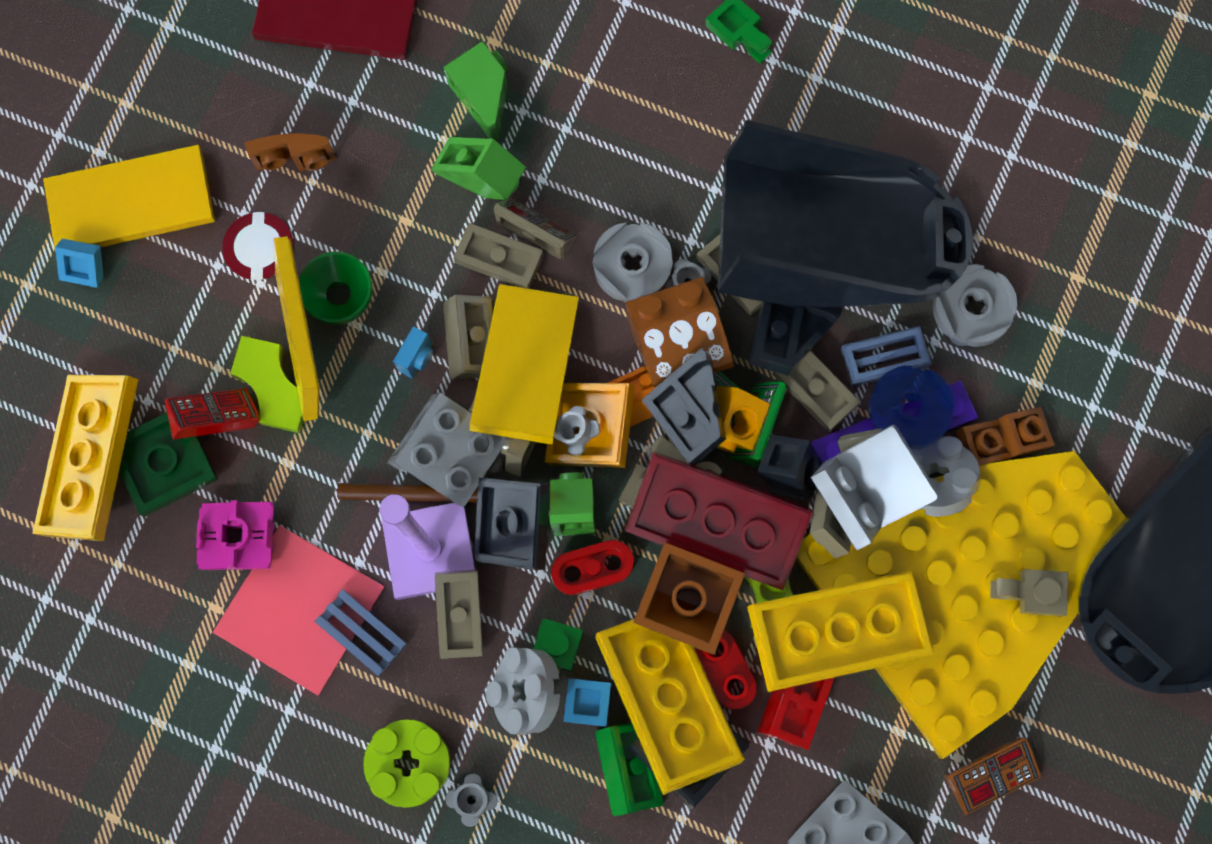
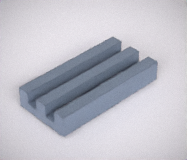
[840,326,932,387]
[314,589,407,677]

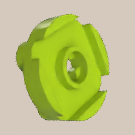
[364,720,451,808]

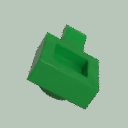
[706,0,773,64]
[533,618,583,685]

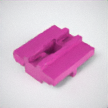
[196,500,275,570]

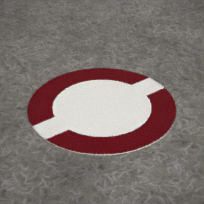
[222,212,293,280]

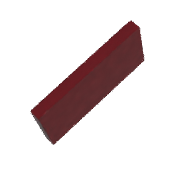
[252,0,418,60]
[625,451,813,591]

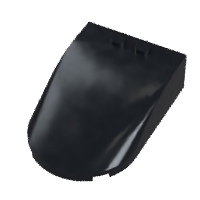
[718,120,973,307]
[1078,426,1212,694]

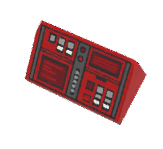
[164,388,260,439]

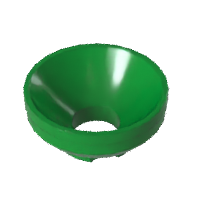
[299,252,372,325]

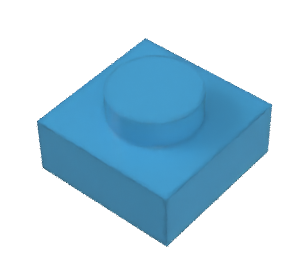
[55,239,104,288]
[393,326,433,379]
[564,678,611,727]

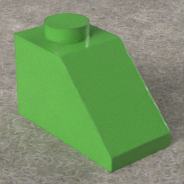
[443,41,508,140]
[431,137,526,200]
[550,472,595,536]

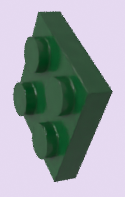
[119,412,219,517]

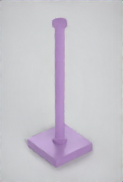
[379,495,476,600]

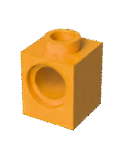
[716,386,770,453]

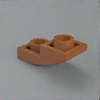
[244,133,337,172]
[956,407,1054,466]

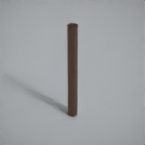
[337,483,478,503]

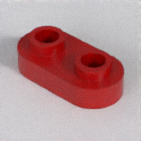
[551,540,634,596]
[694,630,756,710]

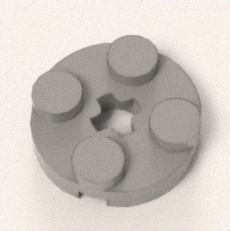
[593,222,673,302]
[933,264,1018,347]
[910,436,980,517]
[486,647,560,735]

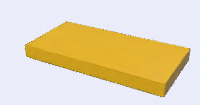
[43,145,215,249]
[273,236,320,421]
[470,284,579,445]
[32,374,138,541]
[747,571,935,692]
[595,619,745,795]

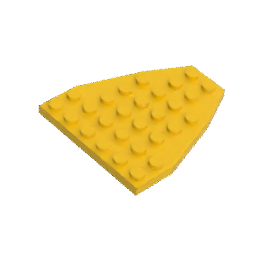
[796,451,1126,759]

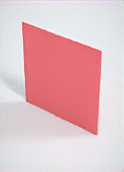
[212,525,385,696]

